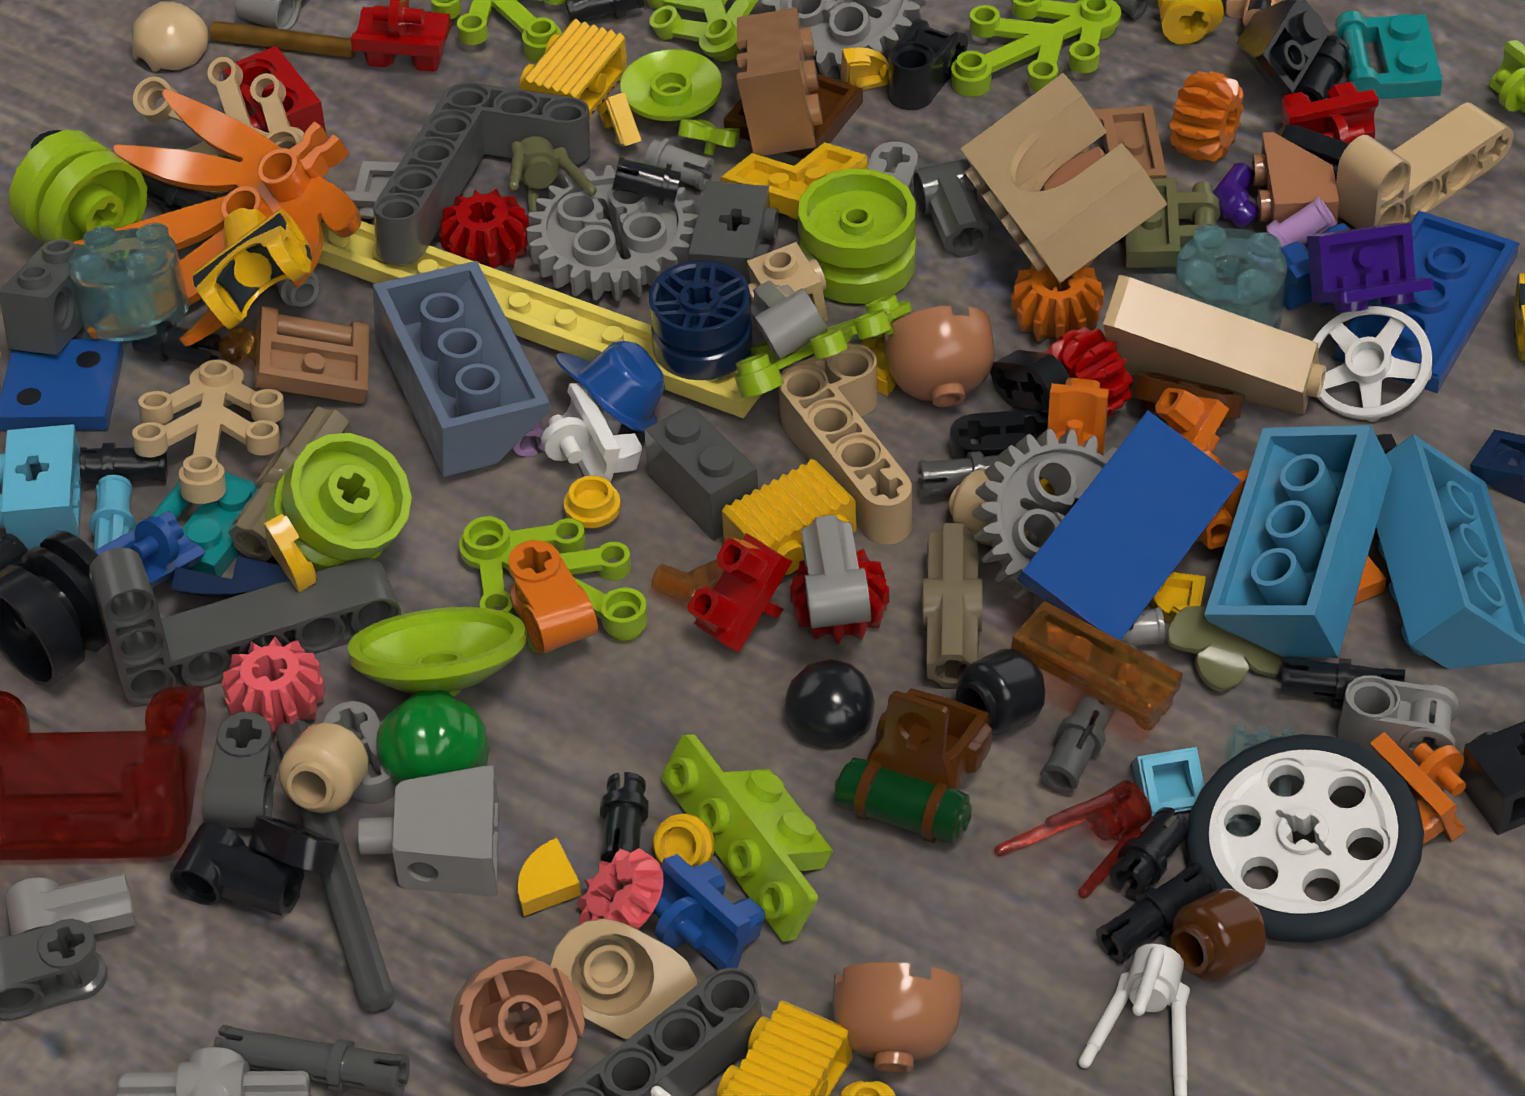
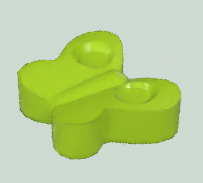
[678,119,740,155]

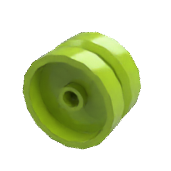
[9,130,147,243]
[798,169,916,304]
[265,433,412,572]

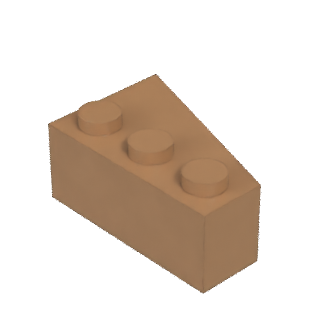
[737,7,823,156]

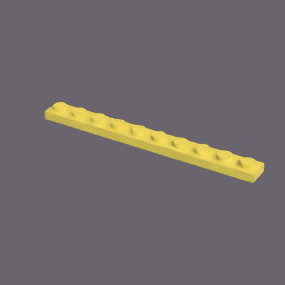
[318,220,762,419]

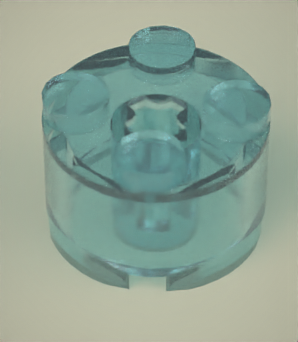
[68,223,189,341]
[1175,224,1287,329]

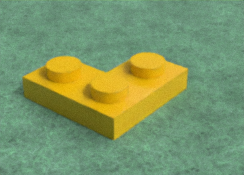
[721,142,868,220]

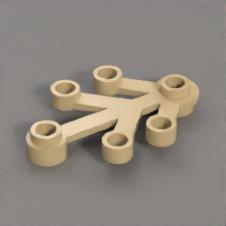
[133,57,304,198]
[132,359,285,504]

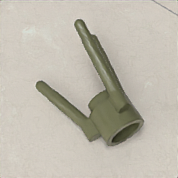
[508,136,597,212]

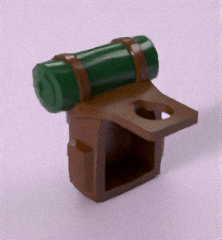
[835,688,992,845]

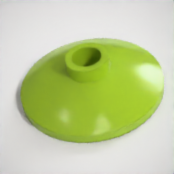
[620,49,722,121]

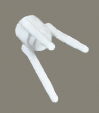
[1078,944,1190,1096]

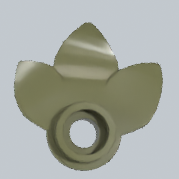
[1166,599,1282,692]

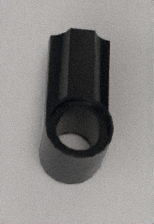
[170,822,305,916]

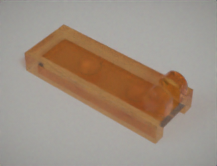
[1011,601,1183,730]

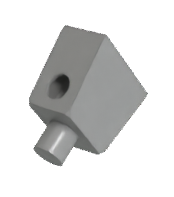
[358,765,500,896]

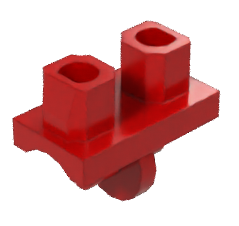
[350,0,452,72]
[1281,81,1379,144]
[687,533,793,653]

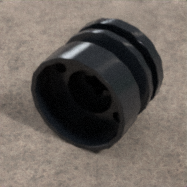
[0,530,108,688]

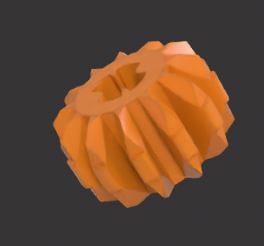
[1169,71,1244,162]
[1011,264,1104,343]

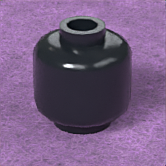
[956,649,1046,735]

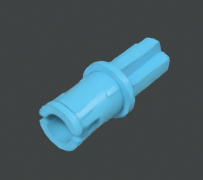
[89,475,135,550]

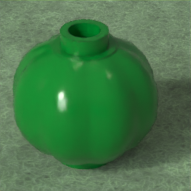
[376,690,489,787]

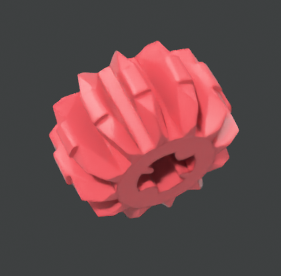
[222,636,325,738]

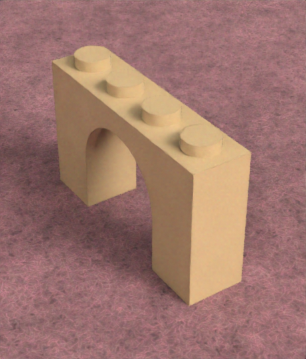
[960,73,1168,283]

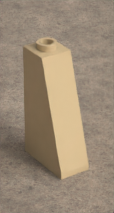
[1103,275,1326,415]

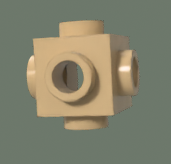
[747,242,828,321]

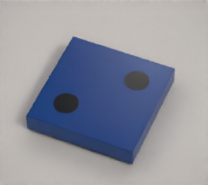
[0,339,124,431]

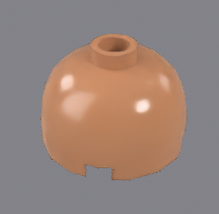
[882,306,995,407]
[450,956,585,1088]
[832,962,963,1073]

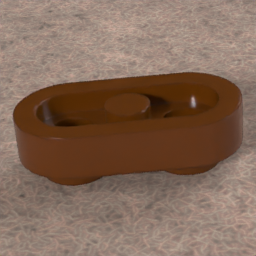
[1131,371,1245,427]

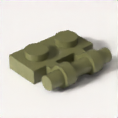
[1125,178,1223,270]

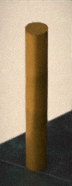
[210,21,357,59]

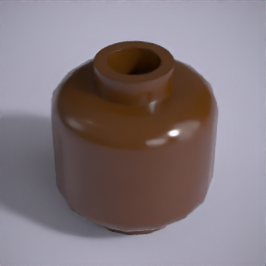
[1171,888,1267,982]

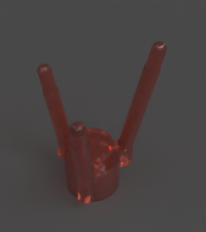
[994,780,1152,899]

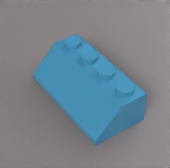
[1204,425,1393,658]
[1376,434,1525,669]

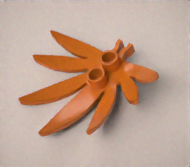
[74,89,361,346]

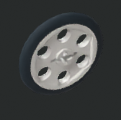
[1185,734,1424,943]

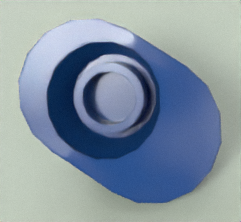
[555,341,665,433]

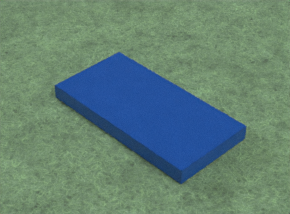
[1334,210,1519,393]
[1017,411,1241,652]

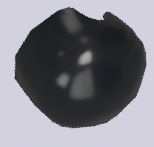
[785,659,875,748]

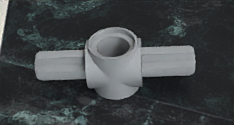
[116,1047,311,1096]

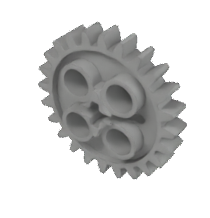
[762,0,926,76]
[526,165,698,301]
[972,429,1117,617]

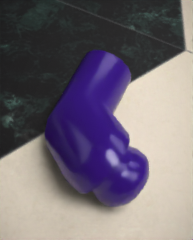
[1213,163,1258,228]

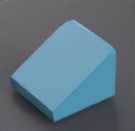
[1131,747,1204,818]

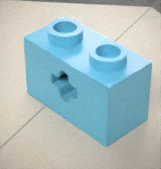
[0,424,83,549]

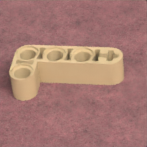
[1336,102,1514,229]
[778,343,913,545]

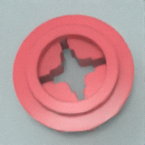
[576,848,663,930]

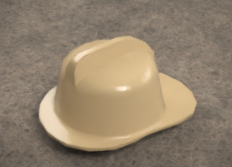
[550,918,697,1039]

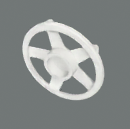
[1313,306,1432,422]

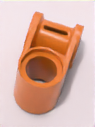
[508,540,598,655]

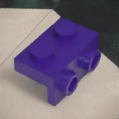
[1307,222,1433,312]

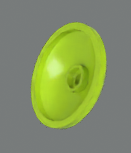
[348,607,526,696]

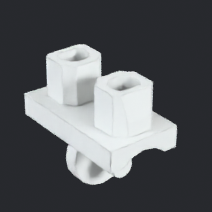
[541,383,642,483]

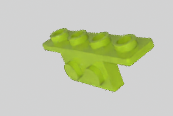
[661,734,833,942]

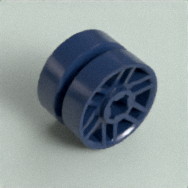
[649,260,753,380]

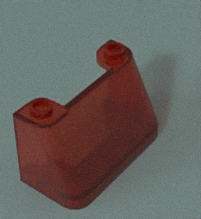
[0,686,206,860]

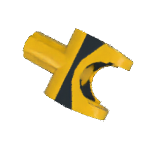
[193,208,312,330]

